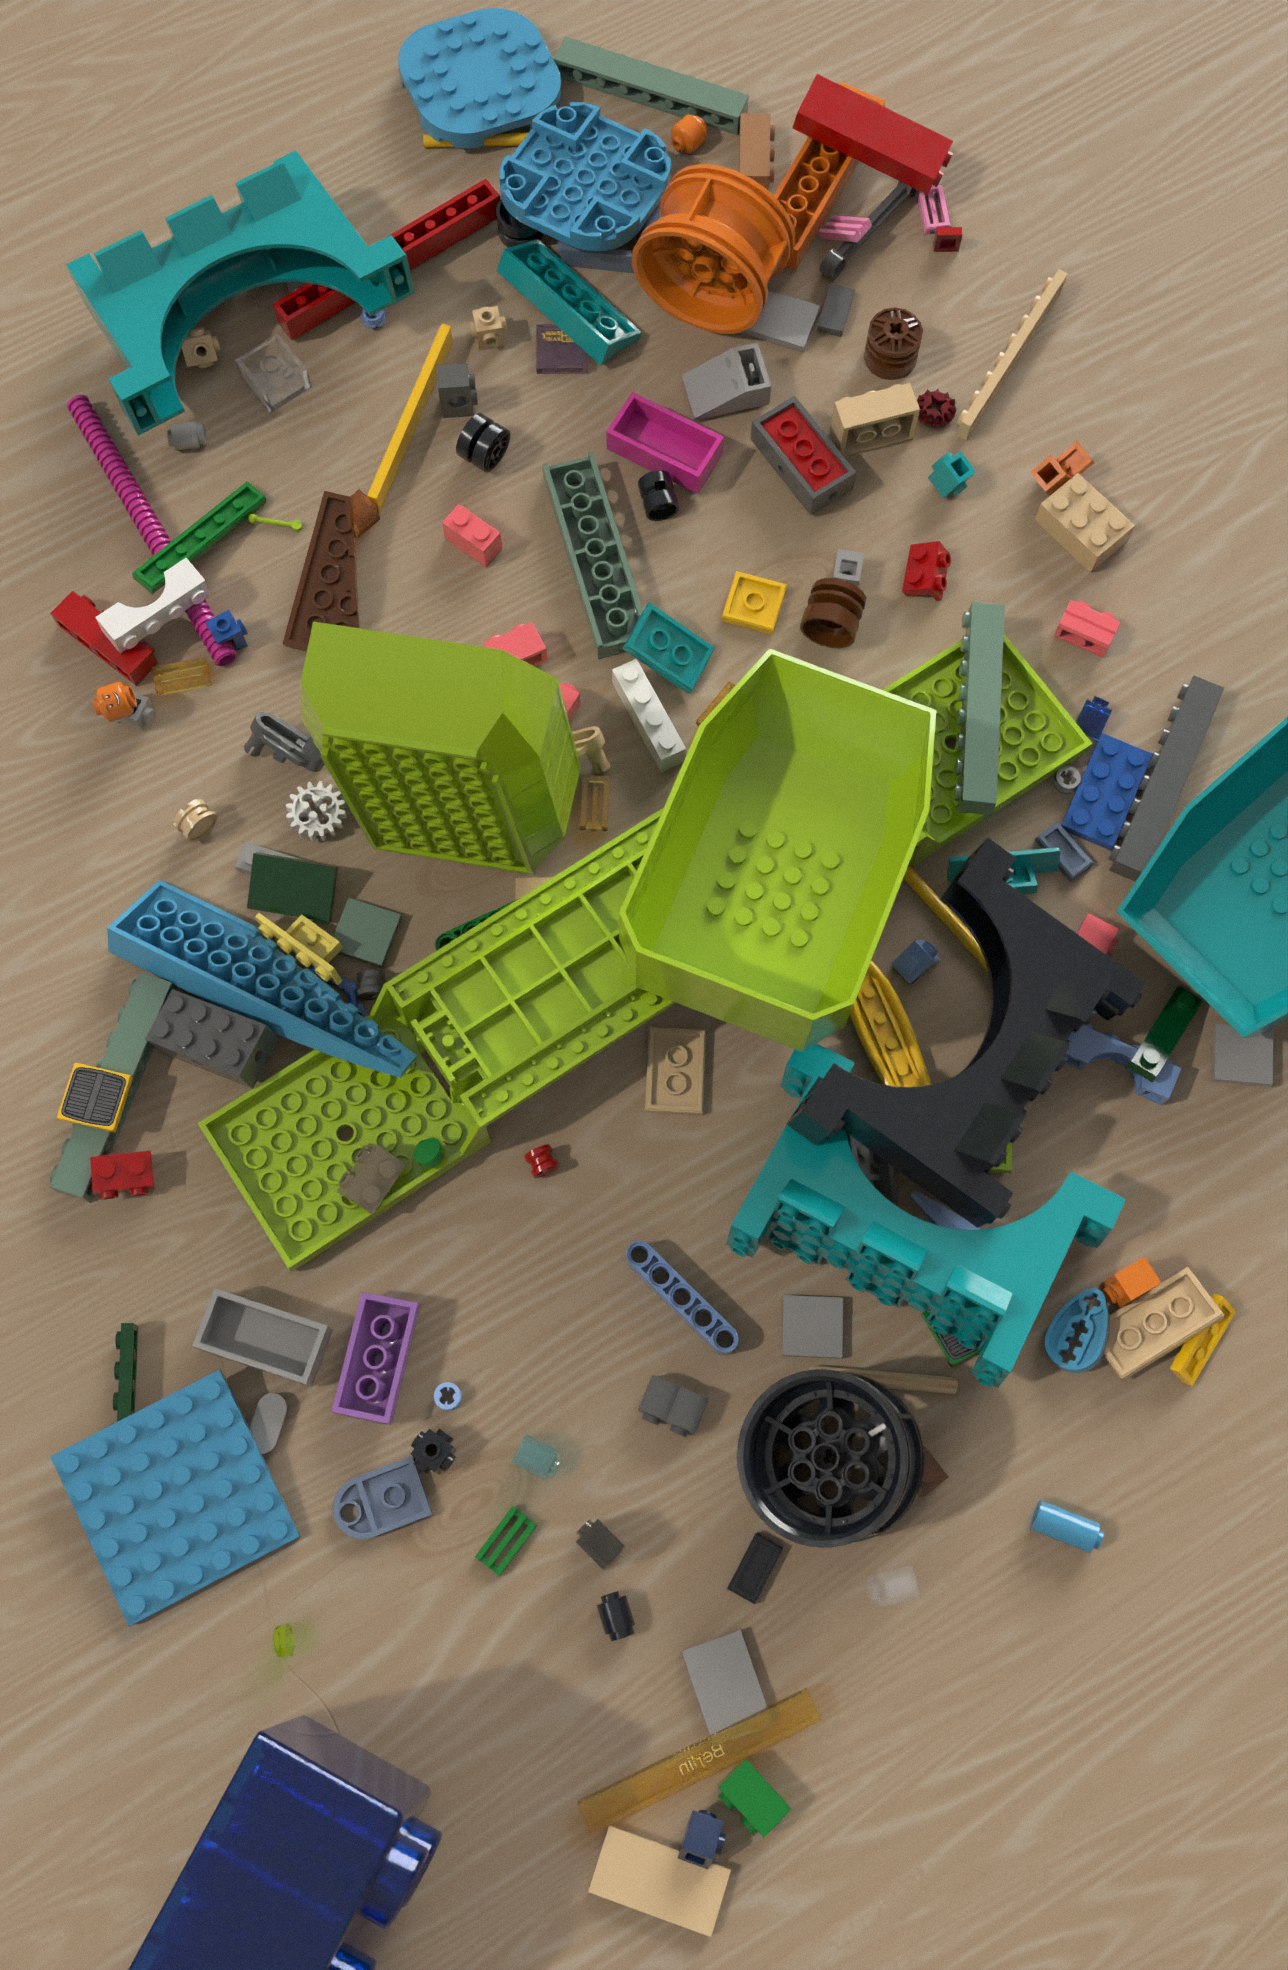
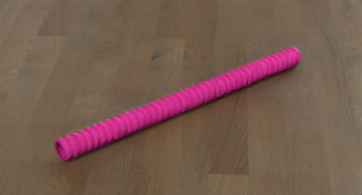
[67,395,237,667]

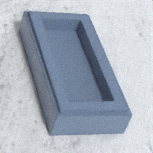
[1035,821,1093,882]

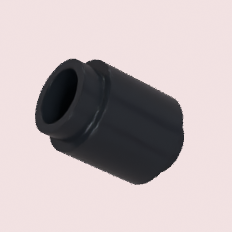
[596,1591,635,1642]

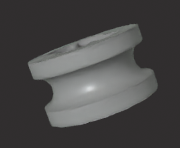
[1054,766,1081,794]

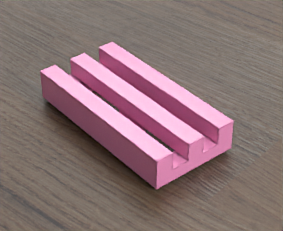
[916,185,951,235]
[818,215,872,243]

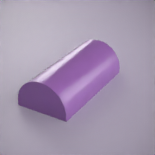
[331,1292,421,1425]

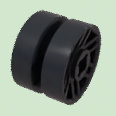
[496,199,543,248]
[456,413,511,473]

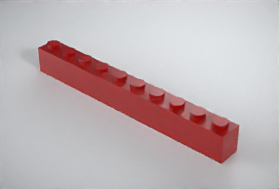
[273,179,501,341]

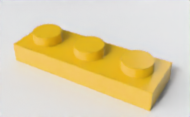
[1170,1293,1236,1387]

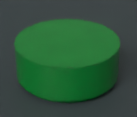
[414,1138,445,1169]

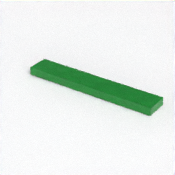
[132,481,266,595]

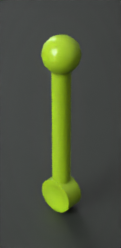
[248,513,302,532]

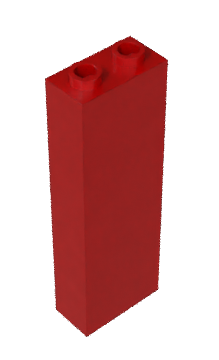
[792,74,953,195]

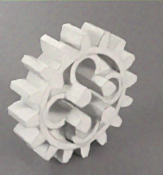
[286,781,347,842]

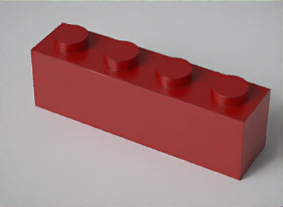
[50,591,158,686]

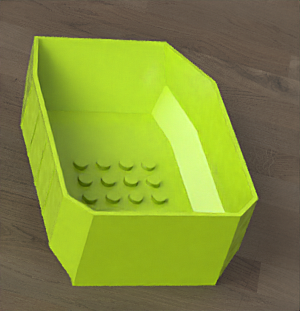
[301,622,581,875]
[619,649,936,1052]

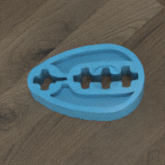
[1045,1288,1110,1373]

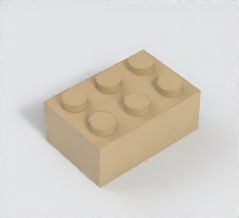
[830,383,920,456]
[1035,473,1135,573]

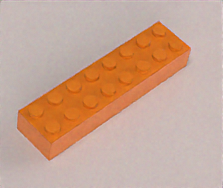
[773,82,886,270]

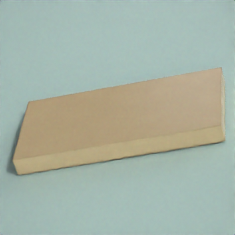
[1087,1267,1224,1381]
[588,1825,731,1937]

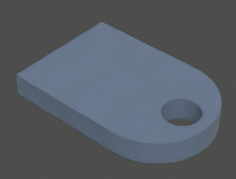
[333,1456,433,1539]

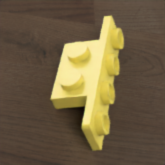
[255,913,343,985]

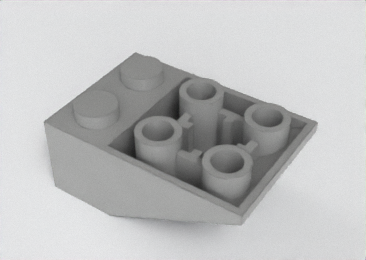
[682,342,771,421]

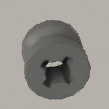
[357,970,385,1000]

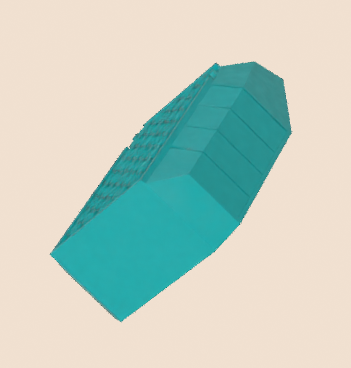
[1116,716,1288,1038]

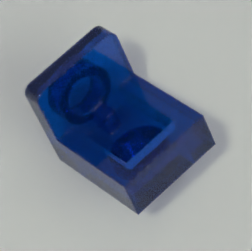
[1076,696,1112,740]

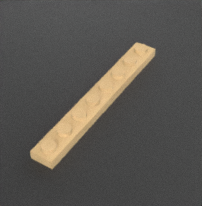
[957,269,1068,440]

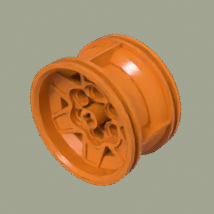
[632,164,795,334]

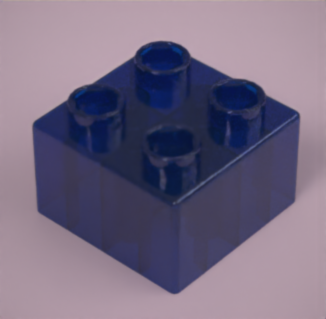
[128,1715,442,1970]

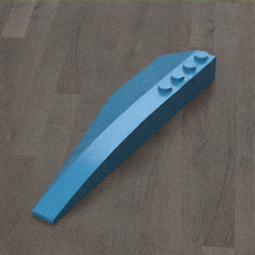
[107,880,417,1078]

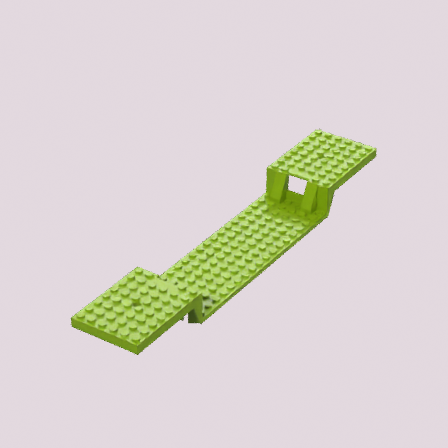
[198,634,1093,1272]

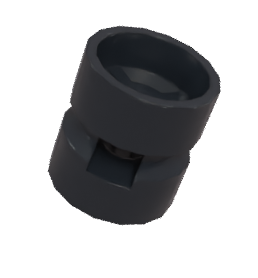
[638,470,679,521]

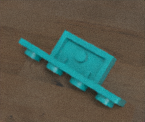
[947,847,1061,894]

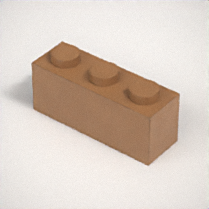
[739,113,775,190]

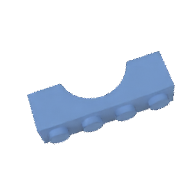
[1065,1023,1181,1105]

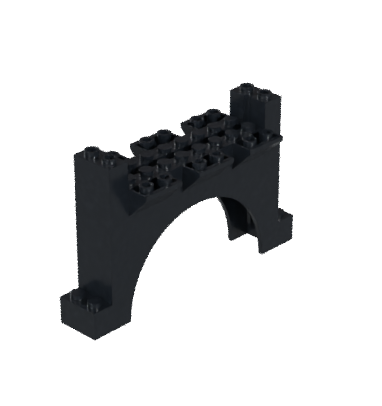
[786,838,1145,1228]

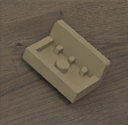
[337,1143,406,1214]

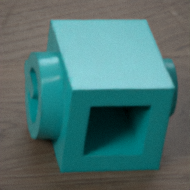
[928,451,976,498]

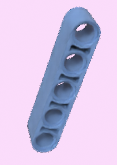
[626,1241,739,1356]

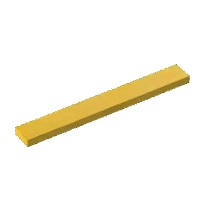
[367,324,453,512]

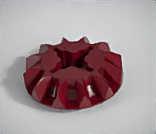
[917,389,957,428]

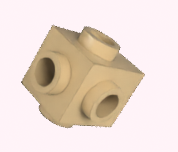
[469,306,507,351]
[181,327,221,368]

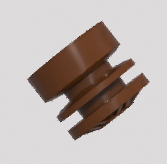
[864,307,923,380]
[800,578,867,648]

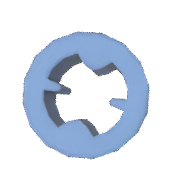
[434,1382,462,1411]

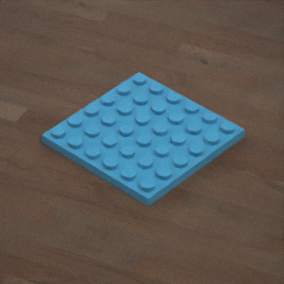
[50,1369,300,1626]

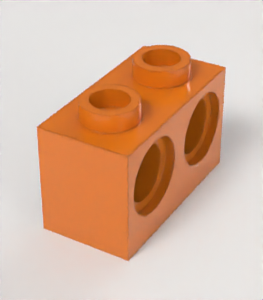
[1101,1256,1162,1309]

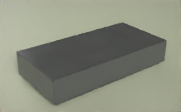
[817,284,855,337]

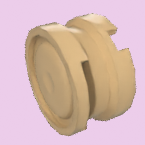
[173,799,218,843]

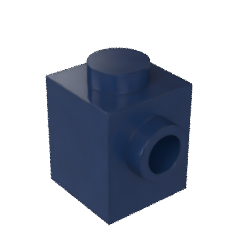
[678,1810,726,1869]

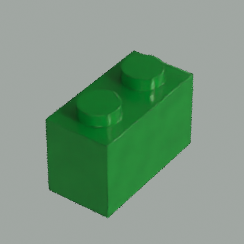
[717,1757,791,1838]

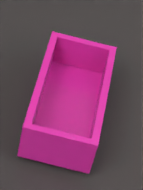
[606,392,724,494]

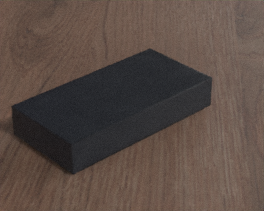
[727,1533,783,1604]

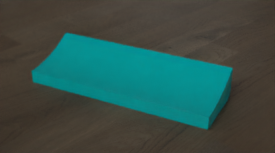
[497,239,642,366]

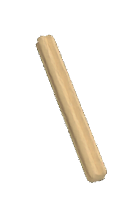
[809,1366,958,1394]

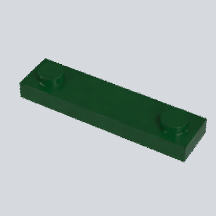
[1127,986,1203,1083]

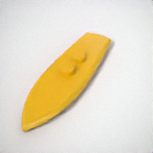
[850,961,931,1087]

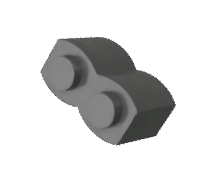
[638,1375,708,1438]

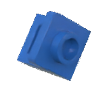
[206,610,248,650]

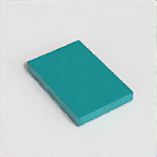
[622,602,715,694]

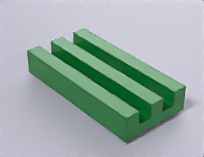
[475,1506,537,1576]

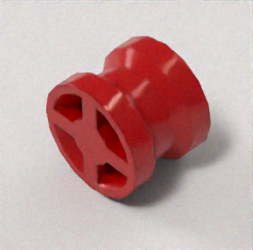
[524,1144,560,1178]

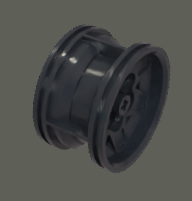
[737,1369,925,1548]

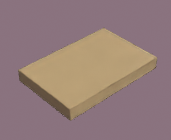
[645,1027,706,1115]

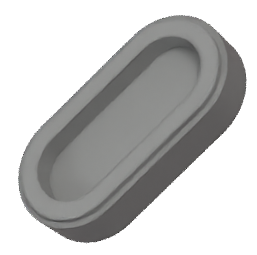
[249,1393,289,1455]

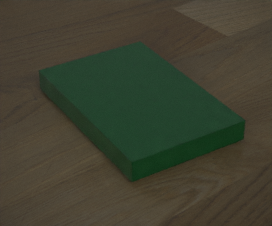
[247,852,338,922]

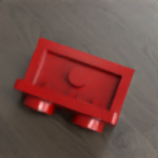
[902,541,951,601]
[90,1150,155,1200]

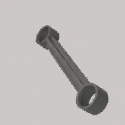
[820,181,917,280]

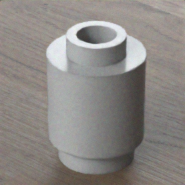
[167,421,207,451]

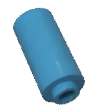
[1030,1500,1104,1553]

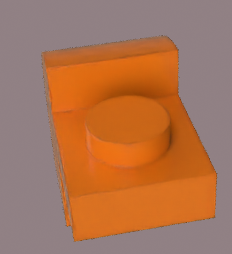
[1030,441,1095,496]

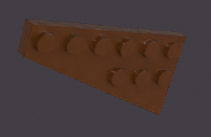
[283,491,360,651]

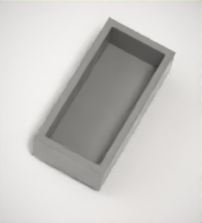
[192,1288,333,1388]

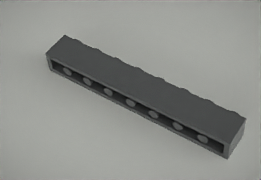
[1109,675,1224,881]

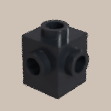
[411,1428,457,1475]

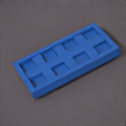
[1061,733,1153,851]

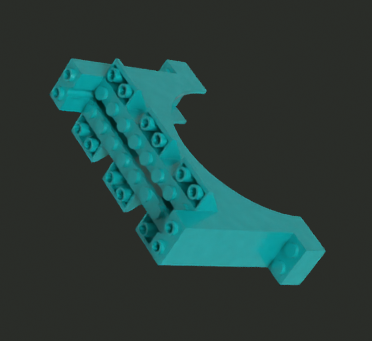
[66,150,415,436]
[726,1043,1126,1388]

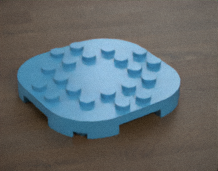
[398,8,561,148]
[499,102,671,251]

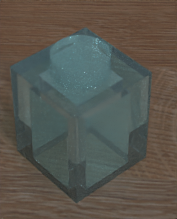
[512,1434,562,1481]

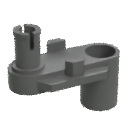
[244,712,325,772]

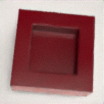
[933,226,962,252]

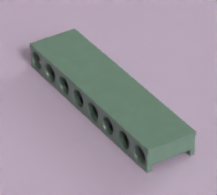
[542,452,643,659]

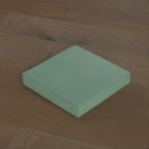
[333,898,402,968]

